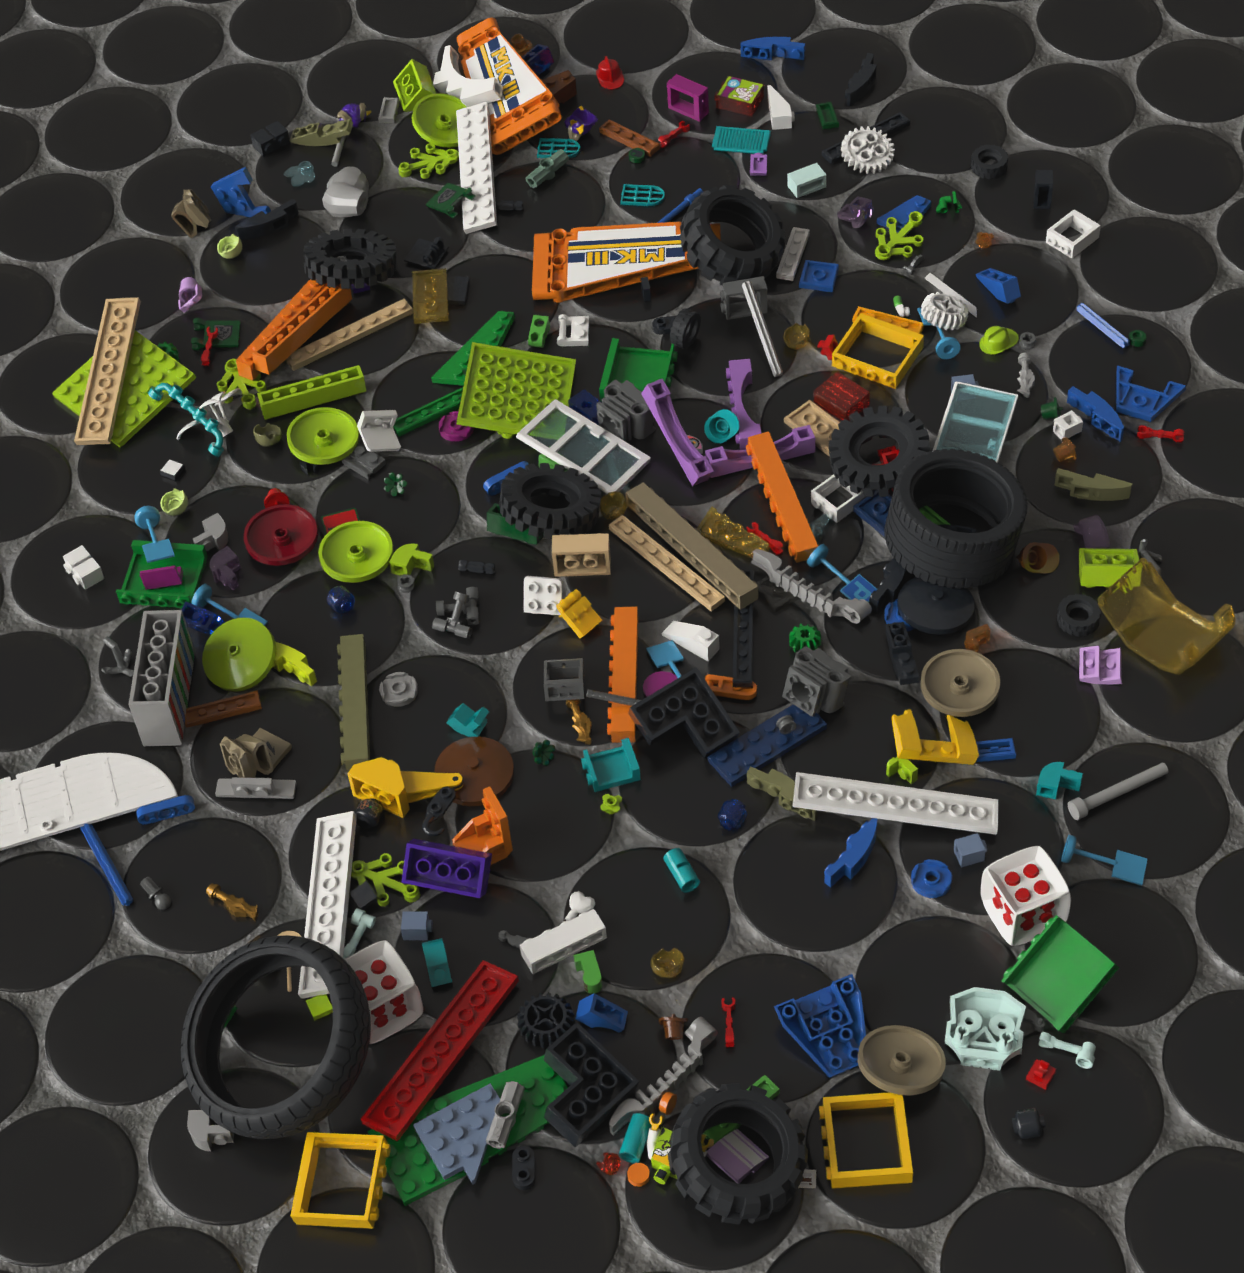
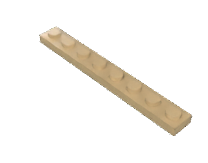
[285,299,413,371]
[609,515,725,612]

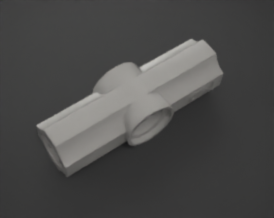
[486,1081,525,1149]

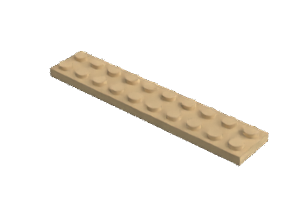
[74,297,141,445]

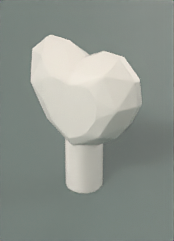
[565,891,595,920]

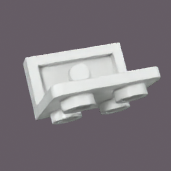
[357,410,401,452]
[524,576,562,615]

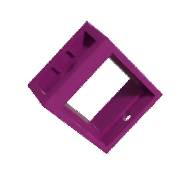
[667,74,709,122]

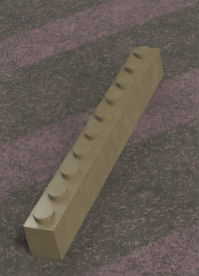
[626,482,759,610]

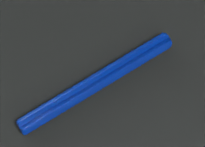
[80,824,133,906]

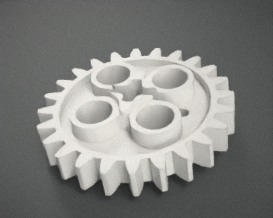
[841,126,895,174]

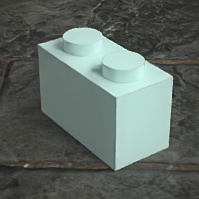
[787,163,826,198]

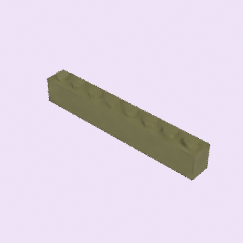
[337,634,370,772]

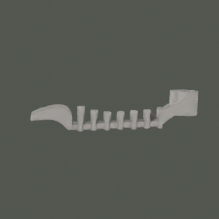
[751,549,872,624]
[609,1017,718,1136]

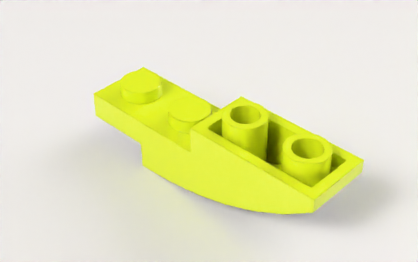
[272,642,317,687]

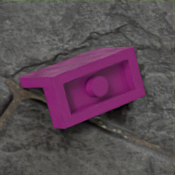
[140,566,183,590]

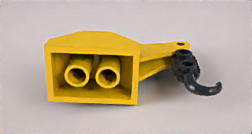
[347,757,463,837]

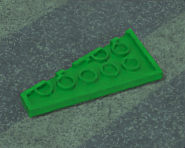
[431,311,516,386]

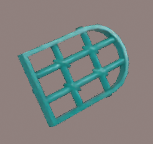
[537,138,580,158]
[620,184,665,206]

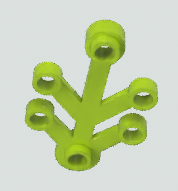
[398,143,459,179]
[875,211,923,260]
[217,359,266,409]
[351,853,420,906]

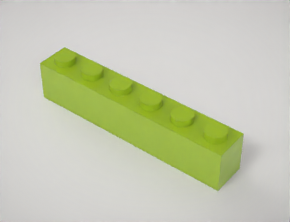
[257,365,366,420]

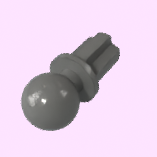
[140,877,171,910]

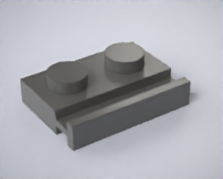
[342,443,386,479]

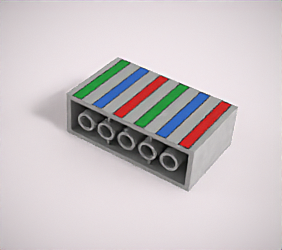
[129,610,195,746]

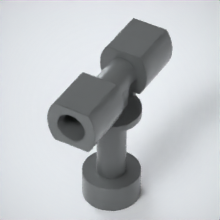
[436,587,479,625]
[432,592,473,639]

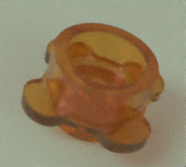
[975,232,994,248]

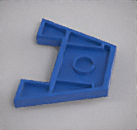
[211,167,271,217]
[1116,366,1186,422]

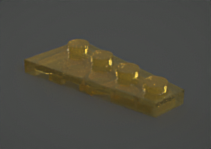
[697,506,770,558]

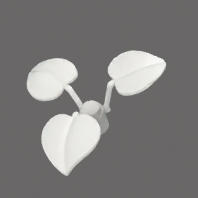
[177,388,242,441]

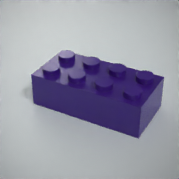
[401,839,492,898]

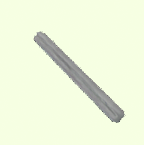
[742,281,783,377]

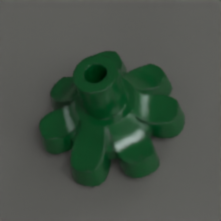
[384,472,407,496]
[533,740,555,766]

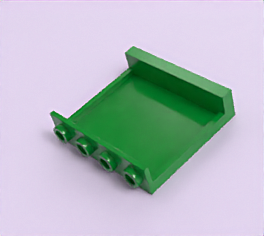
[599,338,678,401]
[116,540,208,609]
[1001,915,1120,1033]

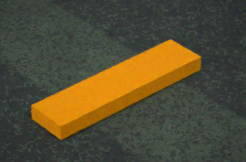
[852,306,924,334]

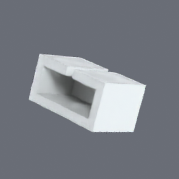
[63,545,104,590]

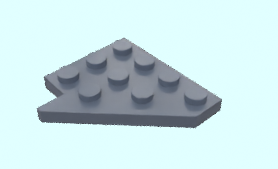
[413,1083,500,1184]

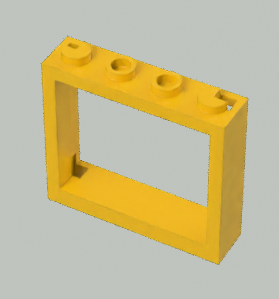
[832,313,924,389]
[819,1092,913,1188]
[290,1132,390,1229]

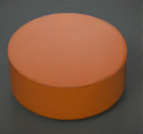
[659,1091,677,1115]
[627,1163,650,1187]

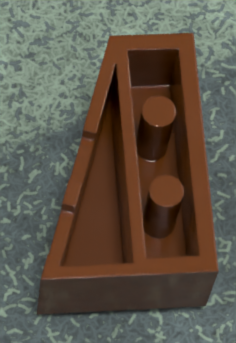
[541,70,577,104]

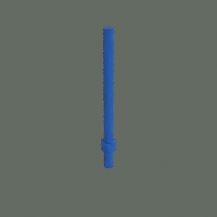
[657,188,703,223]

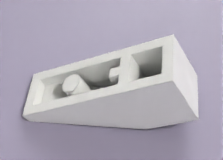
[767,85,795,130]
[662,621,720,661]

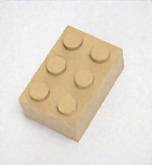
[552,533,611,576]

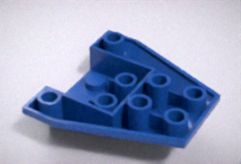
[774,974,866,1078]

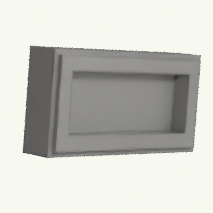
[378,97,400,123]

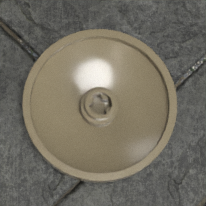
[921,649,1000,717]
[858,1025,946,1095]

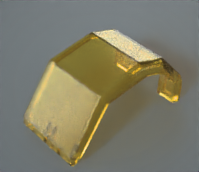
[1097,558,1236,675]

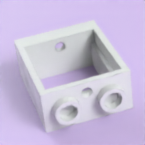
[1046,209,1100,258]
[811,474,867,523]

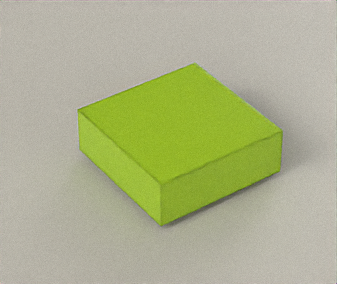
[306,994,333,1021]

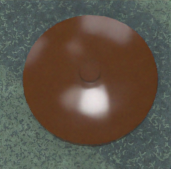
[434,737,514,806]

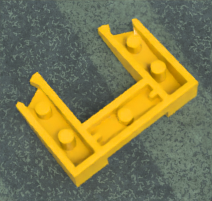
[892,709,979,765]

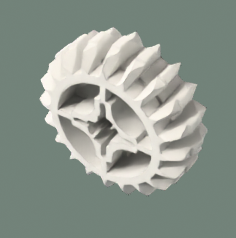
[921,292,968,331]

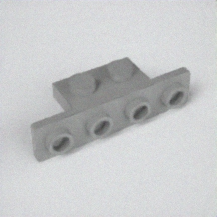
[215,777,296,799]

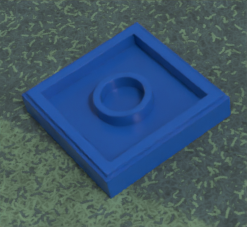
[799,260,839,292]

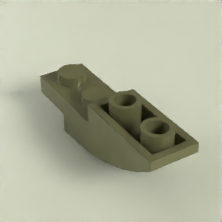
[289,119,353,146]
[1055,468,1132,501]
[747,767,817,821]

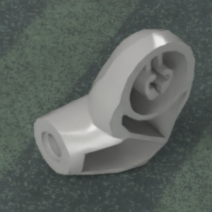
[322,167,369,218]

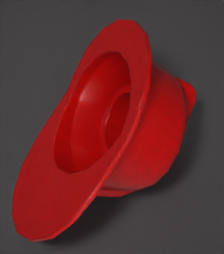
[596,56,624,90]

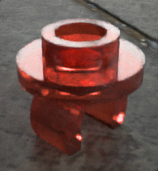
[596,1152,621,1175]

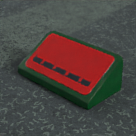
[321,508,360,535]

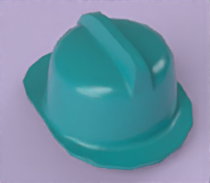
[704,409,740,443]

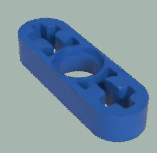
[483,461,529,496]
[136,795,195,824]

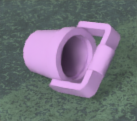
[178,277,202,313]

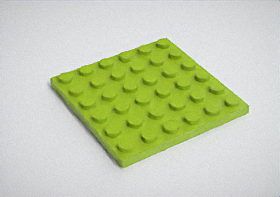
[52,330,196,448]
[457,342,576,441]

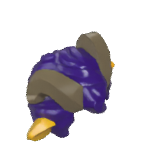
[337,103,371,128]
[564,106,598,141]

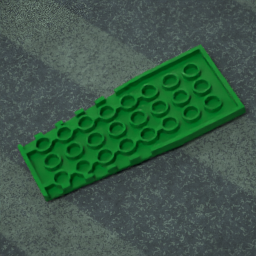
[367,1055,568,1206]

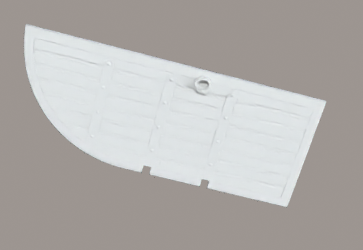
[0,753,178,851]

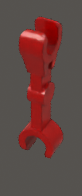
[658,121,690,148]
[201,327,218,366]
[1137,425,1184,442]
[746,522,783,555]
[721,997,736,1047]

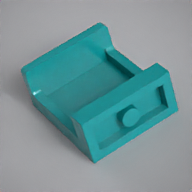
[581,738,641,792]

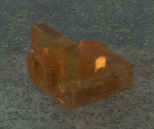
[964,624,991,653]

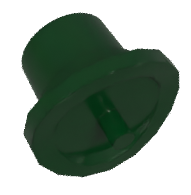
[1041,397,1063,420]

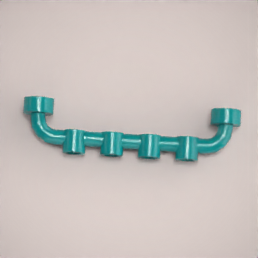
[148,383,224,457]

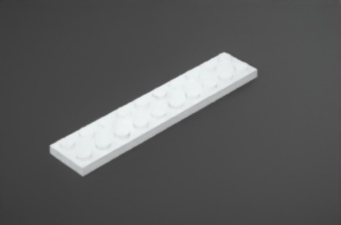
[456,102,497,234]
[793,772,998,835]
[298,811,357,999]

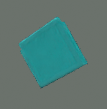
[712,126,771,154]

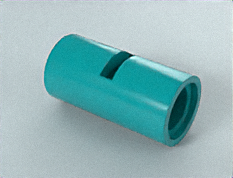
[663,848,700,892]
[618,1113,652,1163]

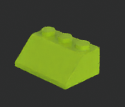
[393,59,436,112]
[1079,548,1141,588]

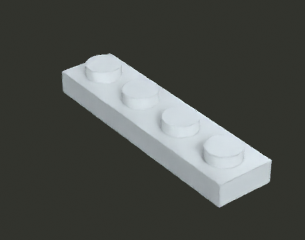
[776,227,809,281]

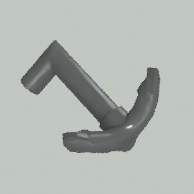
[1138,539,1162,584]
[101,636,134,677]

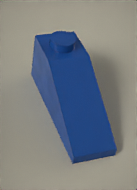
[976,268,1021,303]

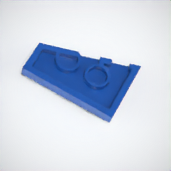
[877,195,932,236]

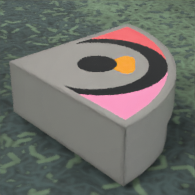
[687,435,703,454]

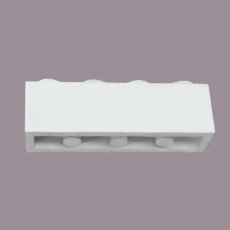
[520,909,607,974]

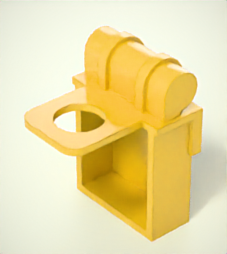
[556,589,602,638]

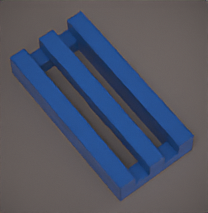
[976,738,1016,762]

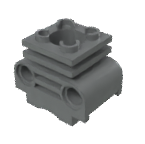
[597,379,656,442]
[782,646,852,717]

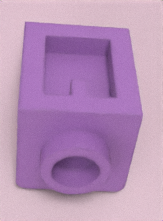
[750,153,767,176]

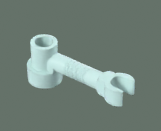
[343,908,376,959]
[1038,1032,1096,1069]

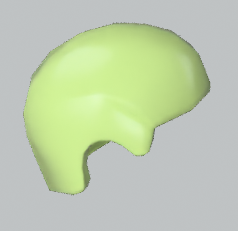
[217,234,242,259]
[160,488,188,516]

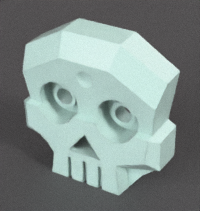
[945,987,1026,1071]

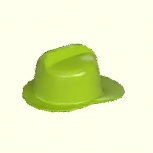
[979,326,1019,355]

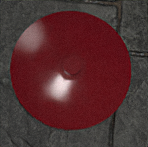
[244,504,318,566]

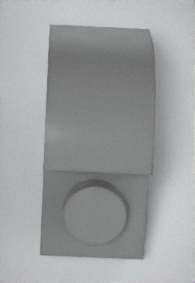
[193,513,229,551]
[187,1110,234,1151]

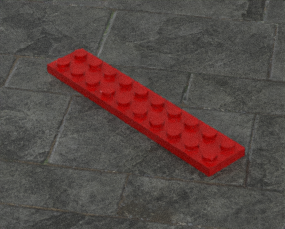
[361,960,519,1142]

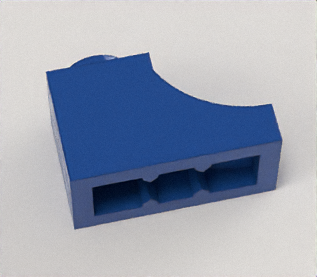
[575,993,628,1032]

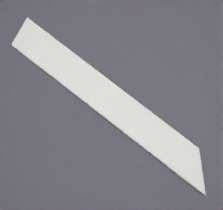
[925,273,977,318]

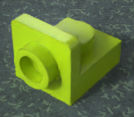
[886,756,918,784]

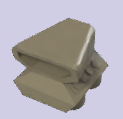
[171,189,211,238]
[220,734,273,778]

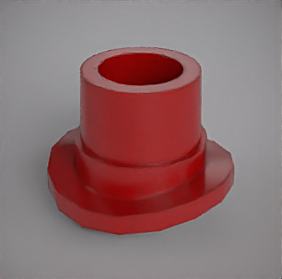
[264,488,289,508]

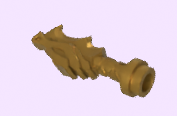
[566,699,592,745]
[206,883,258,921]

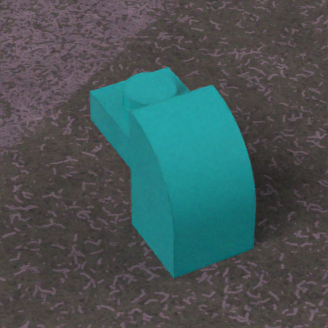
[446,703,489,737]
[1036,762,1083,800]
[422,938,452,987]

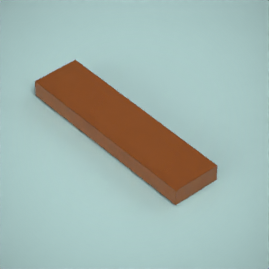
[599,119,660,157]
[185,690,262,728]

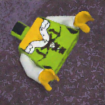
[647,1113,714,1184]

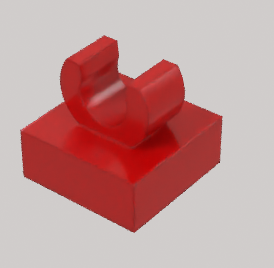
[817,335,838,360]
[1026,1059,1056,1090]

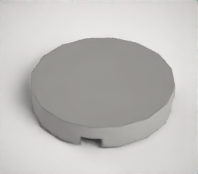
[379,672,418,707]

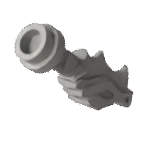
[1017,352,1035,398]

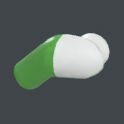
[893,295,910,317]

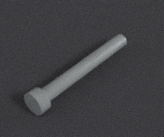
[1068,762,1168,820]

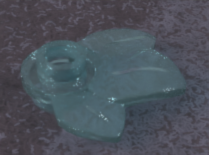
[284,161,315,186]

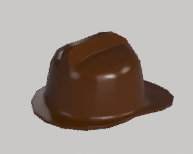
[1016,542,1060,574]

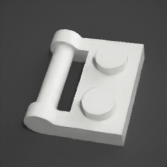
[557,314,589,346]

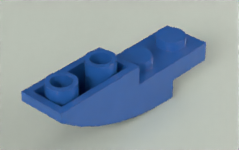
[741,37,805,60]
[1067,386,1124,442]
[824,818,878,888]

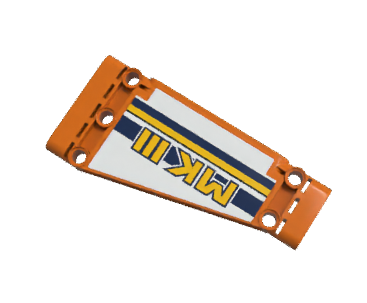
[457,18,562,155]
[532,222,721,303]

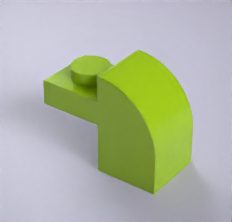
[389,544,434,576]

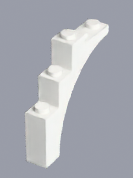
[433,45,503,107]

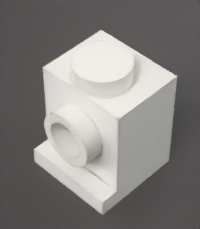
[1053,410,1083,442]

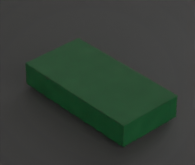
[816,102,839,130]

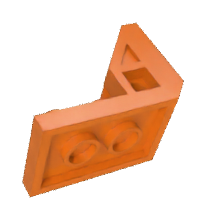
[452,786,513,865]

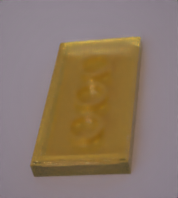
[412,268,449,324]

